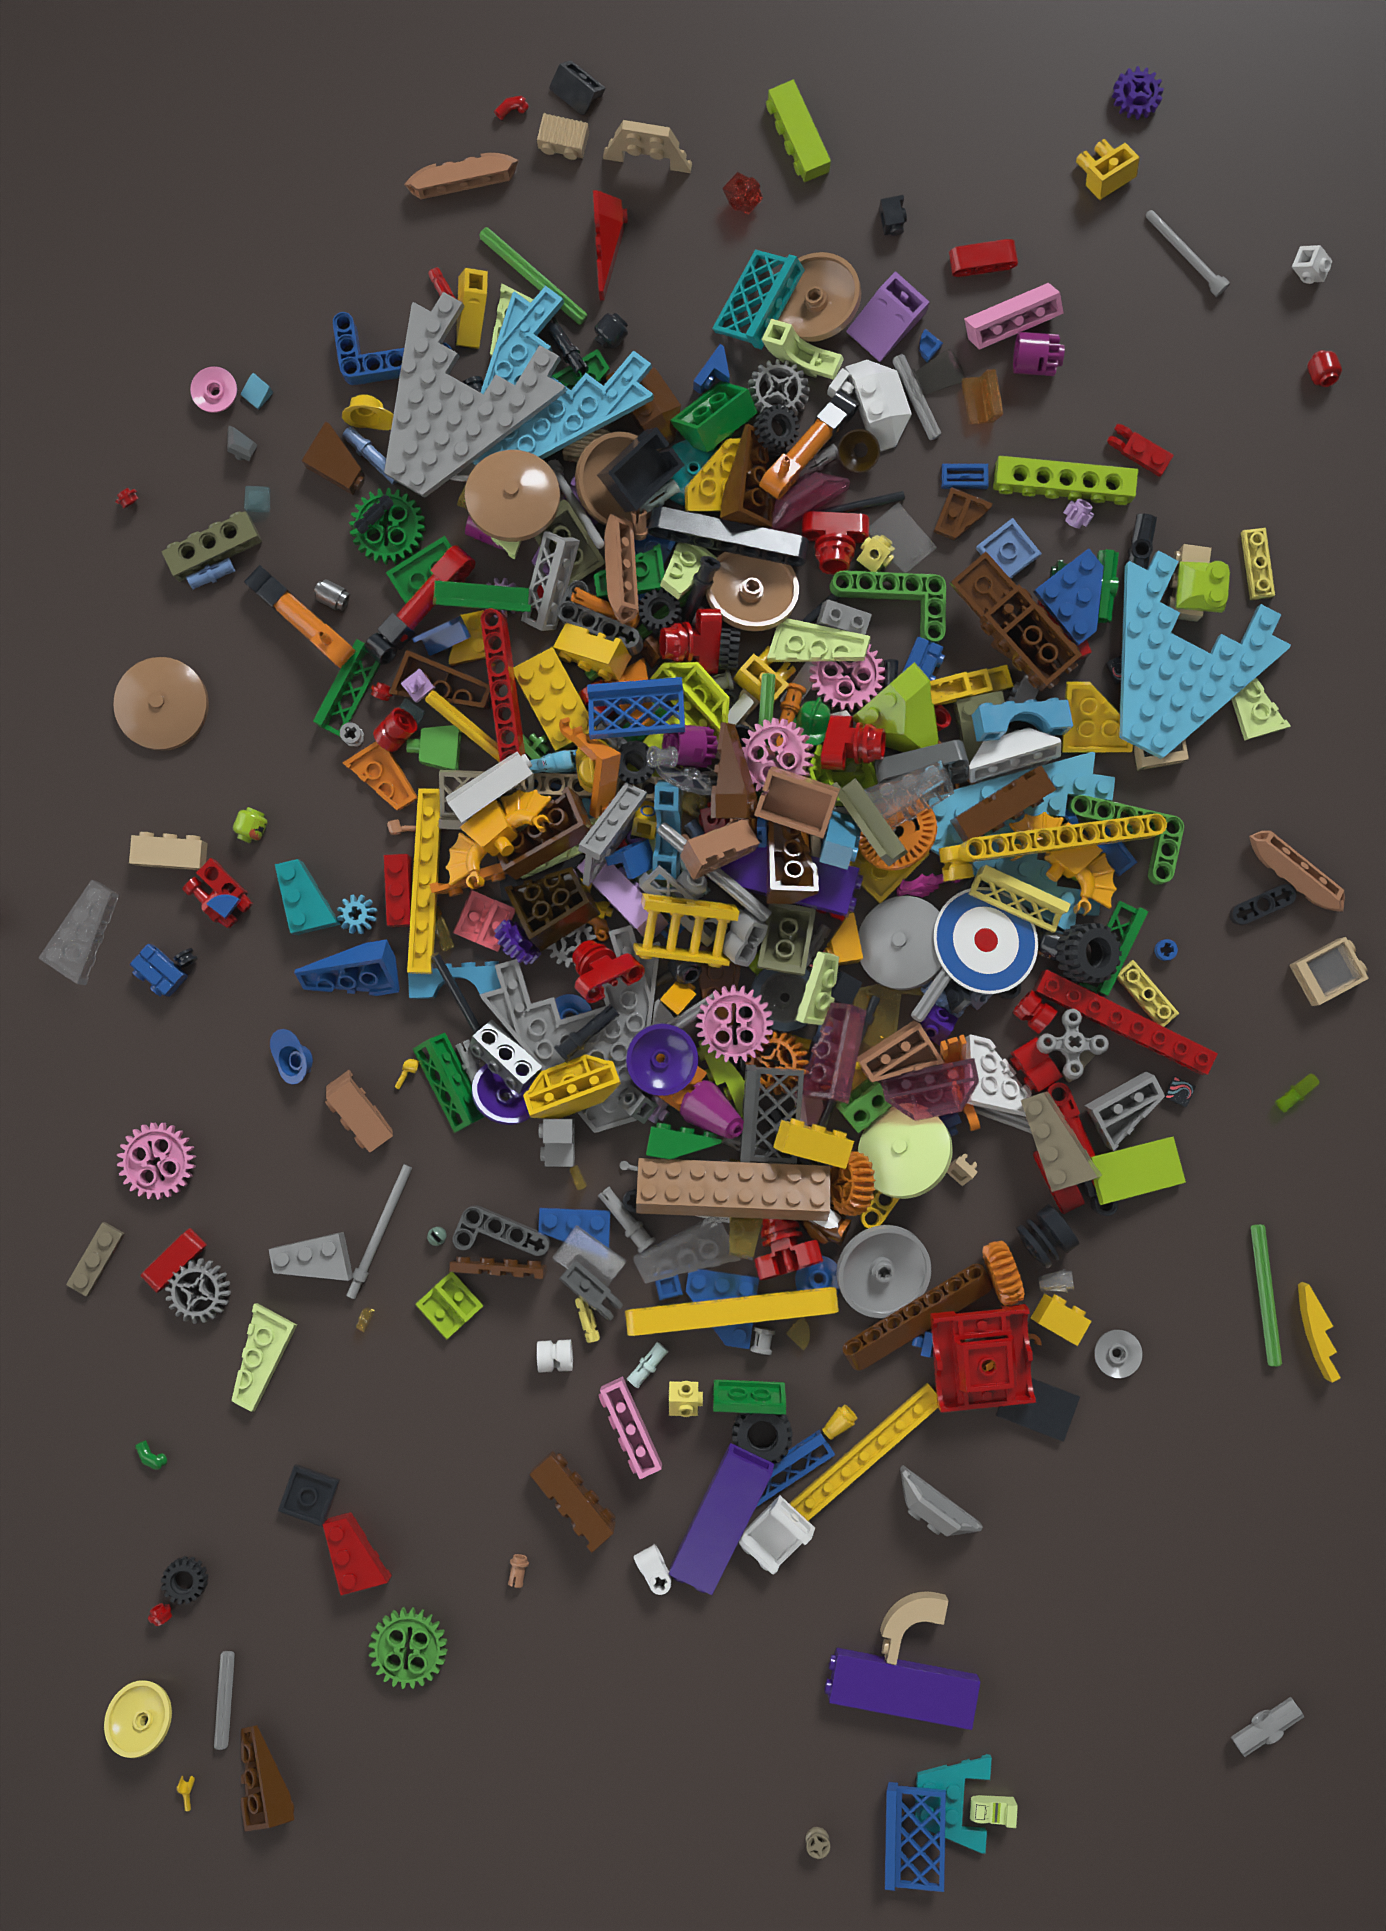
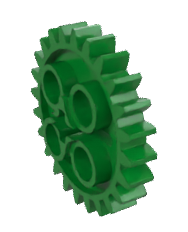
[349,488,426,565]

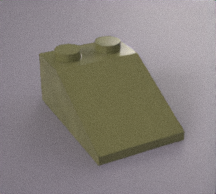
[534,499,605,586]
[953,691,1009,765]
[757,903,816,976]

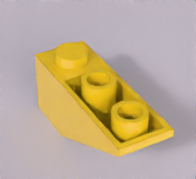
[456,268,488,349]

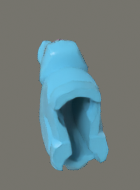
[529,749,577,774]

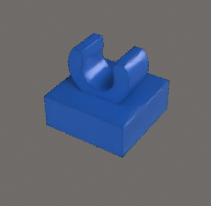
[912,1331,934,1358]

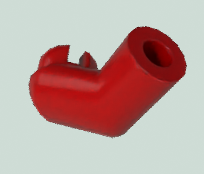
[494,96,529,120]

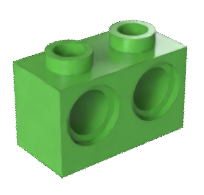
[835,1079,894,1133]

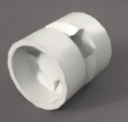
[537,1339,573,1372]

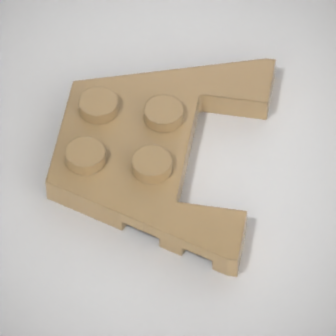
[603,120,692,173]

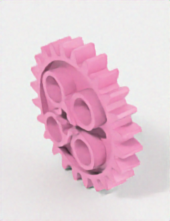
[809,644,885,713]
[742,718,814,792]
[696,985,774,1063]
[117,1122,196,1199]

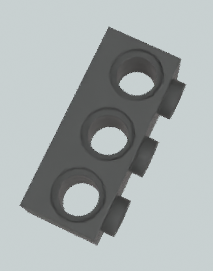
[469,1020,542,1094]

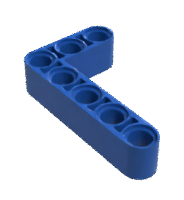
[333,312,451,385]

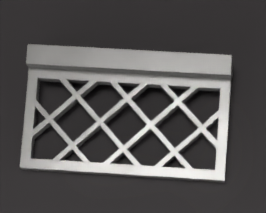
[578,782,647,887]

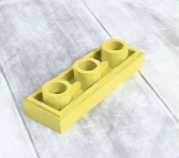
[1241,528,1275,600]
[1117,960,1179,1027]

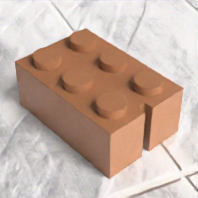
[754,766,840,838]

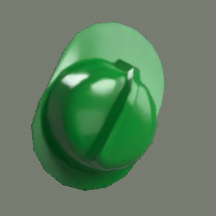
[794,697,831,746]

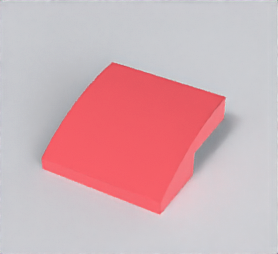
[453,890,515,952]

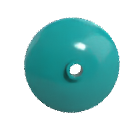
[665,440,718,507]

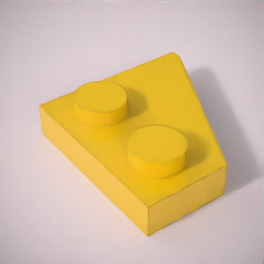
[449,610,486,666]

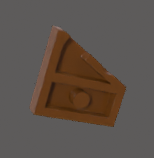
[933,487,993,541]

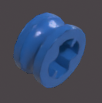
[1154,939,1178,961]

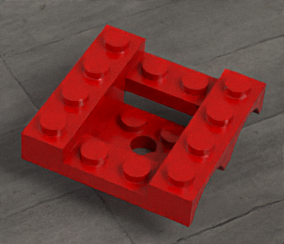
[930,1304,1036,1412]

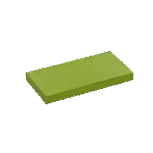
[1090,1136,1186,1205]

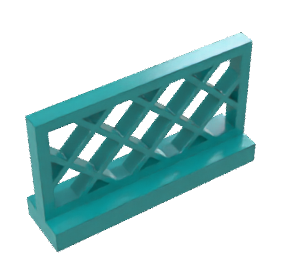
[712,250,805,350]

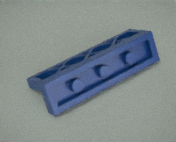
[756,1430,835,1507]

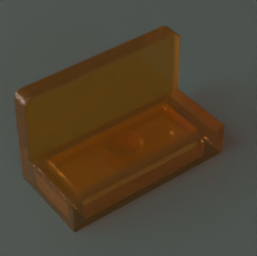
[961,369,1003,424]

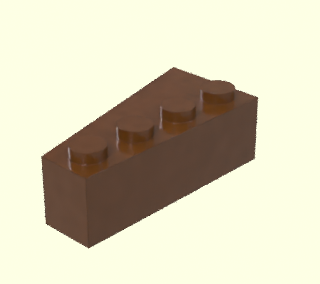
[950,765,1056,842]

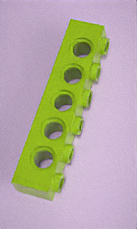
[993,456,1138,505]

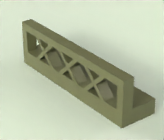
[831,778,908,866]

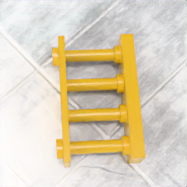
[633,893,739,968]

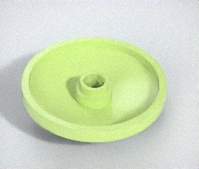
[858,1104,952,1199]

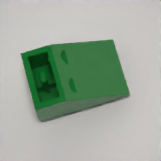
[646,1122,722,1159]

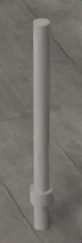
[346,1164,412,1299]

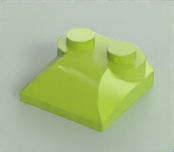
[1175,561,1230,613]

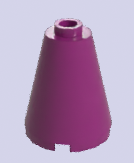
[680,1081,744,1139]

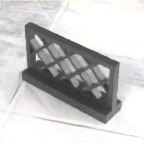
[739,1064,804,1164]

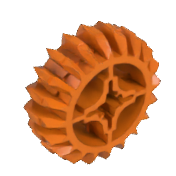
[745,1031,809,1095]
[830,1151,876,1216]
[982,1240,1025,1306]

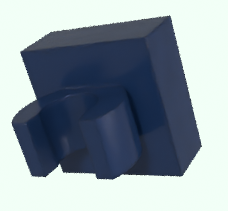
[935,1107,962,1137]

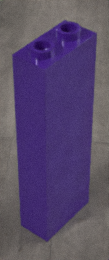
[709,846,863,917]
[668,1443,774,1595]
[825,1648,981,1730]

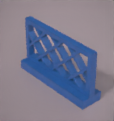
[587,677,685,739]
[885,1782,946,1892]

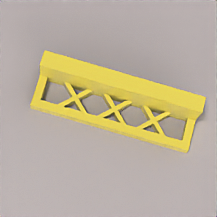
[969,865,1071,933]

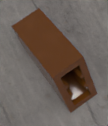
[301,421,365,495]

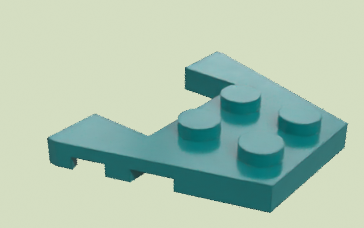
[914,1754,992,1854]

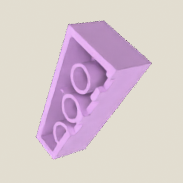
[577,859,669,939]

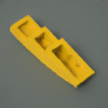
[930,665,1013,706]
[1298,1282,1341,1383]

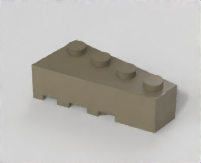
[1021,1092,1102,1192]

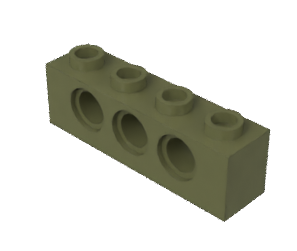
[161,511,262,582]

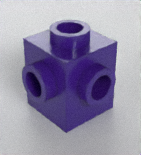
[920,1004,958,1046]

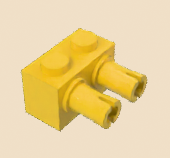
[1076,139,1140,200]
[733,646,796,702]

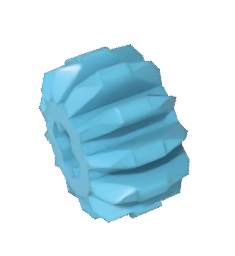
[337,895,377,934]

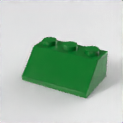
[670,381,758,452]

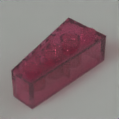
[794,1003,866,1104]

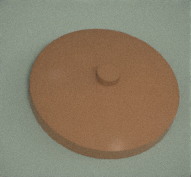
[778,252,861,342]
[575,432,663,526]
[465,450,560,542]
[706,552,799,631]
[113,657,209,751]

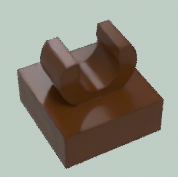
[640,635,663,668]

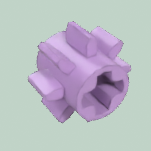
[1063,499,1094,528]
[642,1095,670,1124]

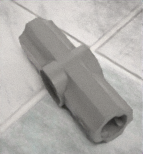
[1231,1697,1304,1757]

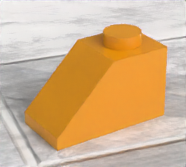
[825,913,863,966]
[660,981,697,1016]

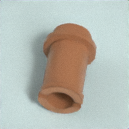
[632,508,648,540]
[508,1554,529,1588]

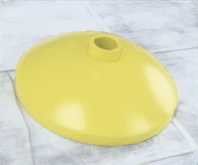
[104,1681,172,1758]

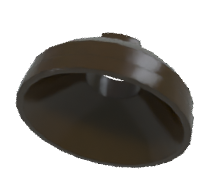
[838,429,880,473]

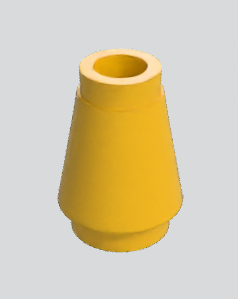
[822,1404,857,1440]

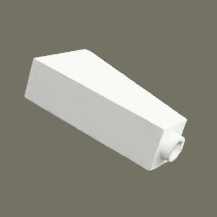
[445,752,533,823]

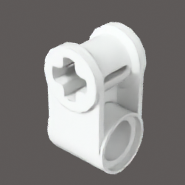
[634,1544,672,1595]

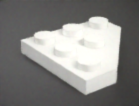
[965,1035,1031,1117]

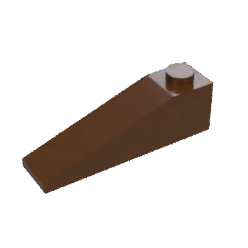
[241,1725,294,1831]

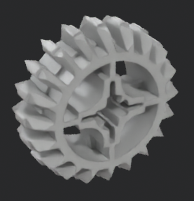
[748,359,810,424]
[165,1258,231,1324]

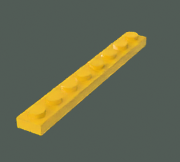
[407,789,441,974]
[789,1383,938,1521]

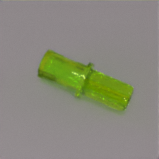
[1275,1073,1320,1113]

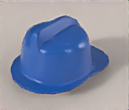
[270,1029,313,1084]

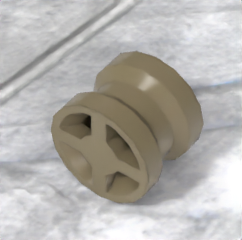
[805,1827,830,1859]

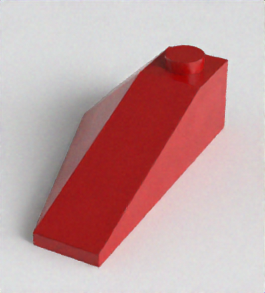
[593,190,628,300]

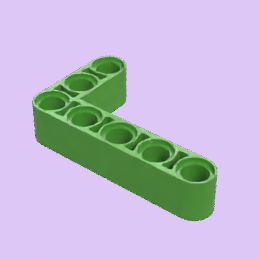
[829,571,946,644]
[1067,795,1184,885]

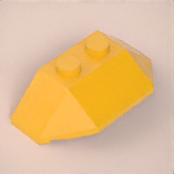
[523,1054,621,1119]

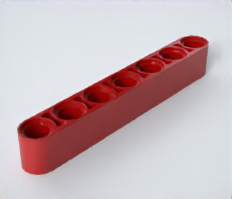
[481,608,525,762]

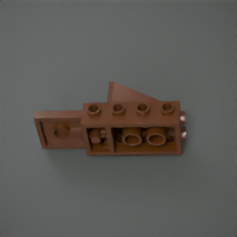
[950,552,1082,691]

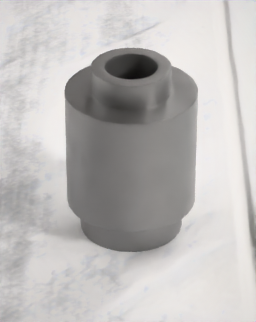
[314,579,350,611]

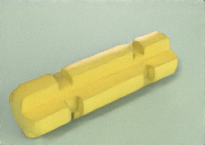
[575,1297,600,1343]

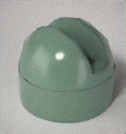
[427,1226,447,1246]

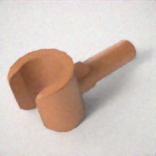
[387,820,416,835]

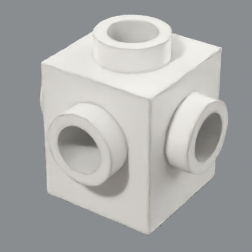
[1292,245,1332,284]

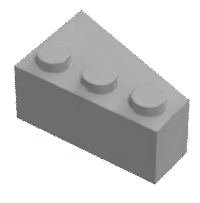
[1084,1072,1165,1151]
[269,1232,353,1281]

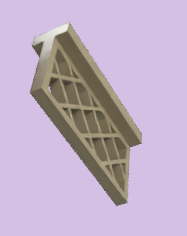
[439,770,534,832]

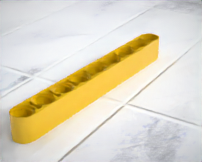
[958,814,1167,862]
[625,1287,839,1336]

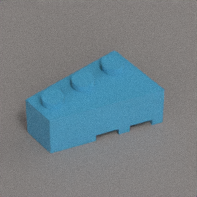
[819,811,861,870]

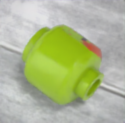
[233,807,268,843]

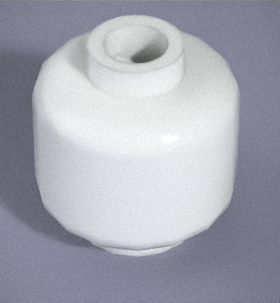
[673,869,708,899]

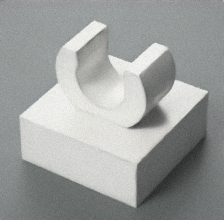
[827,368,855,398]

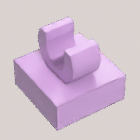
[401,669,435,703]

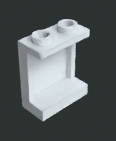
[739,1495,815,1575]

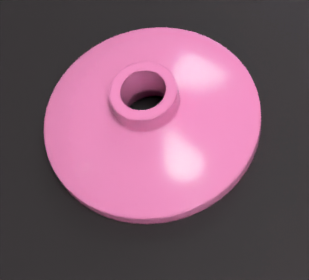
[190,367,237,413]

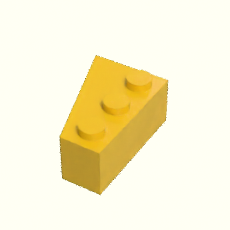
[553,623,631,681]
[773,1118,854,1169]

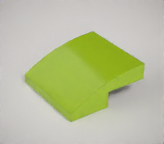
[415,1272,483,1340]

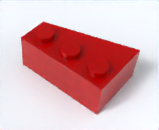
[323,1512,392,1595]

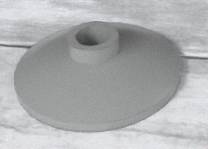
[1094,1330,1142,1378]

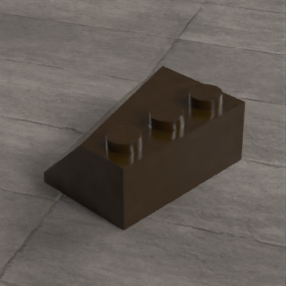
[504,867,601,951]

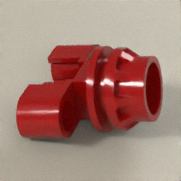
[802,511,869,575]
[659,609,722,675]
[821,715,886,770]
[572,940,645,1003]
[754,1219,823,1281]

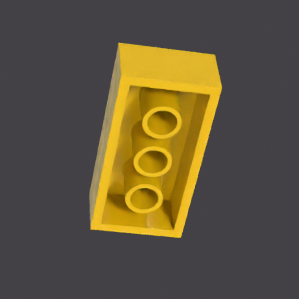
[514,647,596,752]

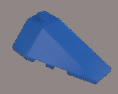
[294,940,400,996]

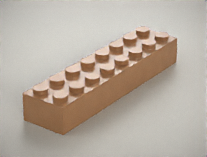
[636,1158,830,1221]

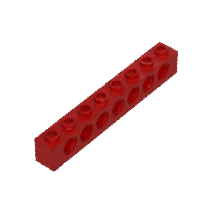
[1033,970,1218,1075]

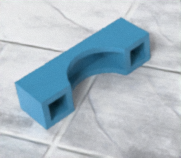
[972,698,1073,741]
[652,780,683,880]
[408,961,501,999]

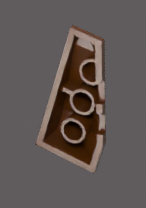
[720,424,776,528]
[711,722,758,819]
[766,820,819,904]

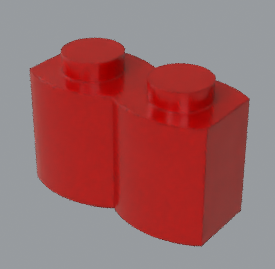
[1010,1037,1062,1092]

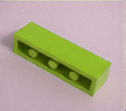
[766,79,831,183]

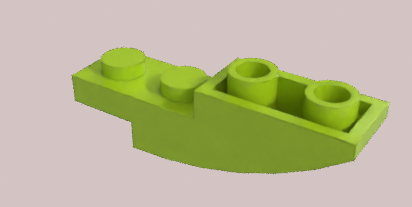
[696,1040,745,1118]

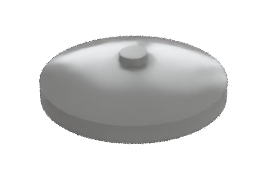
[858,896,942,990]
[836,1225,931,1318]

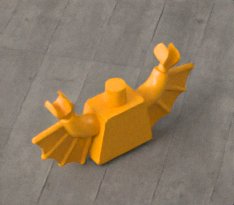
[446,789,552,889]
[1009,812,1117,916]

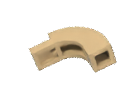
[880,1592,948,1665]

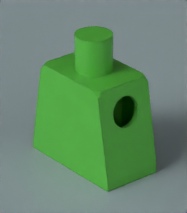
[406,725,462,771]

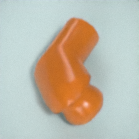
[587,916,610,942]

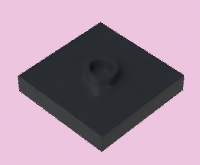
[278,1464,340,1527]

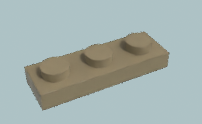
[66,1222,125,1297]

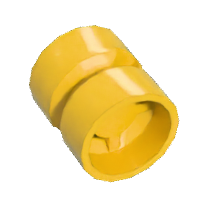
[939,845,974,882]

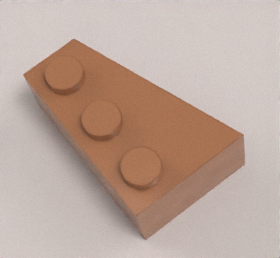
[680,819,760,880]
[855,1021,944,1082]
[325,1070,393,1152]

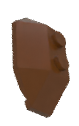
[605,367,681,452]

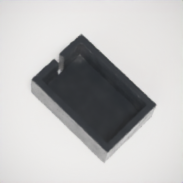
[597,427,685,512]

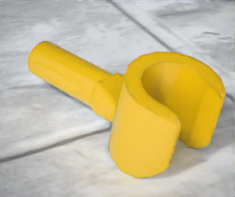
[395,1059,419,1089]
[177,1776,195,1811]

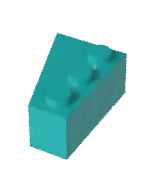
[275,859,341,935]

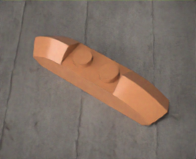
[404,153,519,199]
[604,513,639,624]
[1249,831,1345,912]

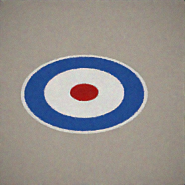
[934,887,1038,994]

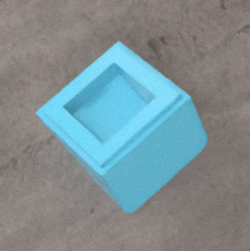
[241,373,273,410]

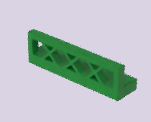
[433,580,531,612]
[313,639,381,737]
[1078,901,1149,997]
[413,1033,485,1133]

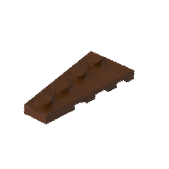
[699,946,741,1042]
[449,1256,547,1279]

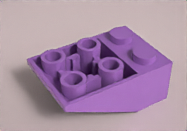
[846,271,930,362]

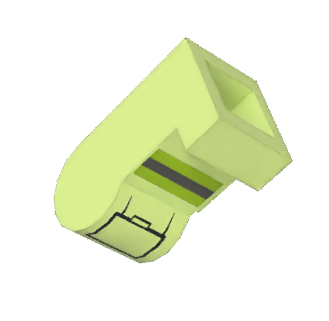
[970,1795,1017,1828]

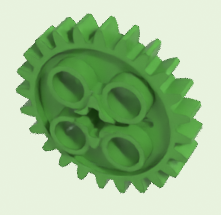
[369,1607,448,1689]

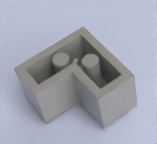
[539,1118,575,1167]

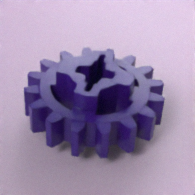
[1112,66,1164,120]
[494,919,541,965]

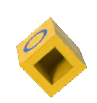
[631,801,657,840]

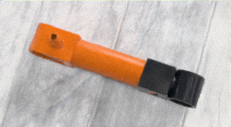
[759,390,860,500]
[244,565,356,668]

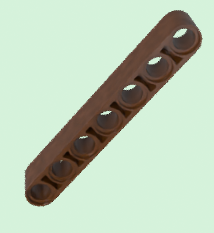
[842,1264,993,1370]

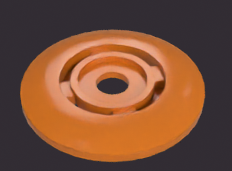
[858,794,938,870]

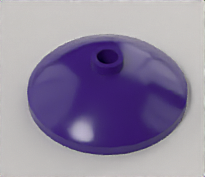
[626,1023,698,1096]
[472,1058,533,1125]

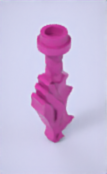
[896,873,962,898]

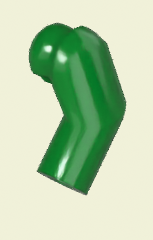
[135,1440,167,1470]

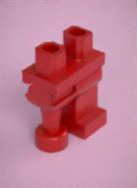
[182,858,253,929]

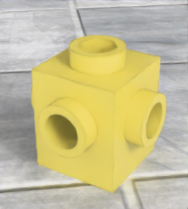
[856,535,895,572]
[669,1381,703,1417]

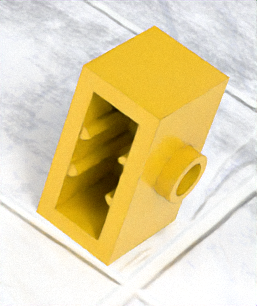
[1031,1293,1092,1346]

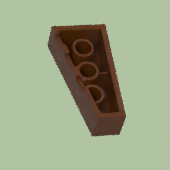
[389,650,492,710]
[497,786,593,880]
[530,1451,616,1553]

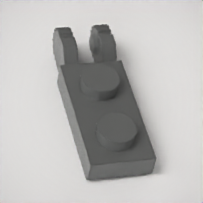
[559,1260,623,1321]

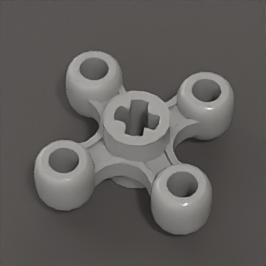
[1036,1009,1109,1080]

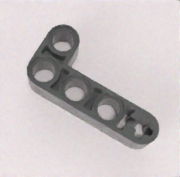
[557,580,644,655]
[874,740,969,789]
[453,1205,551,1256]

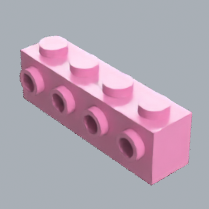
[964,283,1064,350]
[598,1376,662,1479]

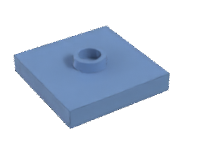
[976,518,1042,579]

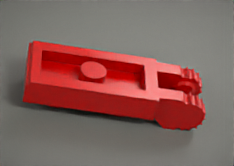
[1107,424,1174,477]

